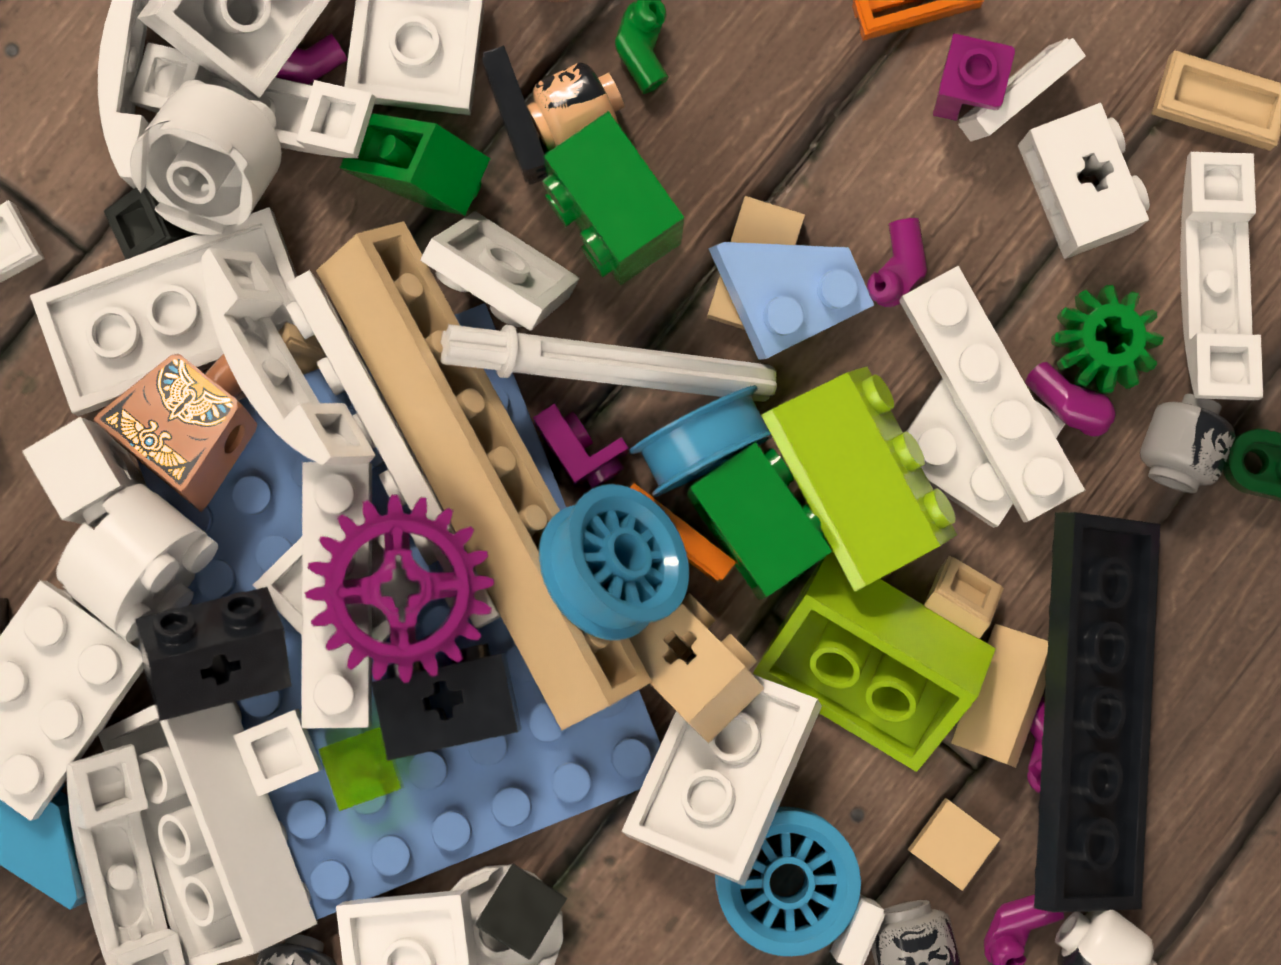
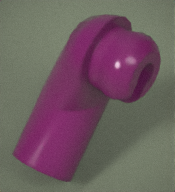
[275,33,348,85]
[984,894,1065,965]

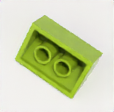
[761,366,957,591]
[753,550,996,772]

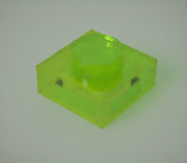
[318,727,404,811]

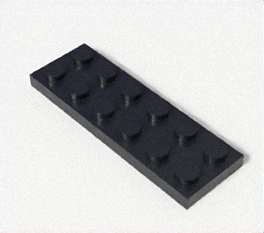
[1034,512,1161,912]

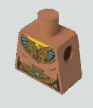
[93,353,257,512]

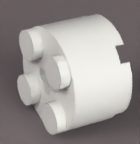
[130,79,281,235]
[56,484,218,642]

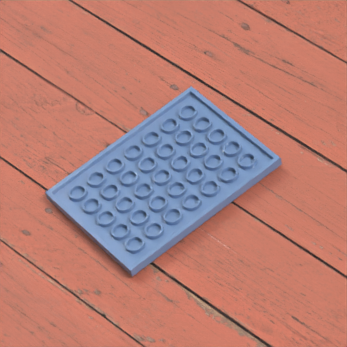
[137,303,661,920]

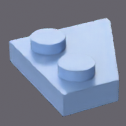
[708,242,874,360]

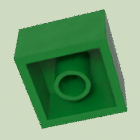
[542,111,685,286]
[686,442,832,600]

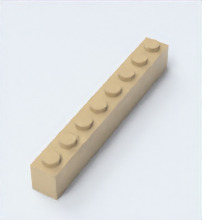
[316,221,652,730]

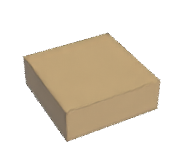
[924,555,1004,639]
[907,798,1000,891]

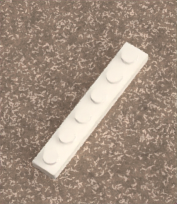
[286,270,501,628]

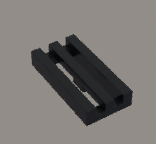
[482,46,547,185]

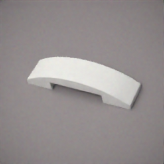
[98,0,150,189]
[129,42,376,158]
[1180,152,1263,400]
[202,248,376,465]
[67,744,185,965]

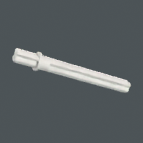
[441,324,777,402]

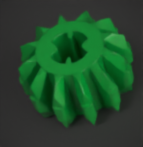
[1051,285,1164,395]

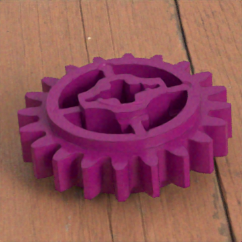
[305,494,494,683]

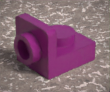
[932,33,1015,121]
[533,404,629,489]

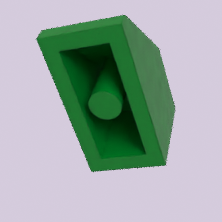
[339,113,491,216]

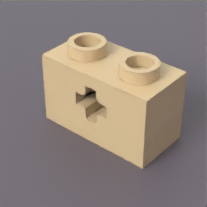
[629,593,764,743]

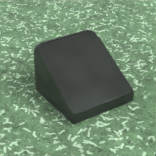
[104,187,197,260]
[475,863,567,960]

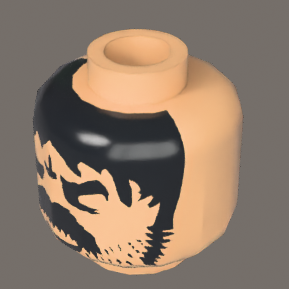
[527,63,625,151]

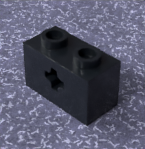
[135,587,292,721]
[371,643,522,761]

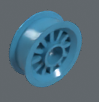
[629,385,773,497]
[539,484,689,640]
[715,807,861,956]

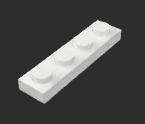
[899,266,1085,523]
[302,462,372,728]

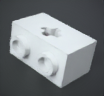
[1018,103,1150,259]
[22,417,147,527]

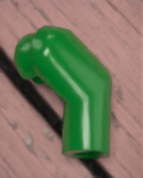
[615,0,669,94]

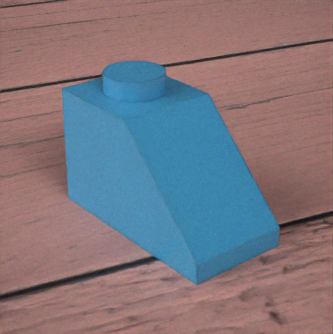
[0,783,87,910]

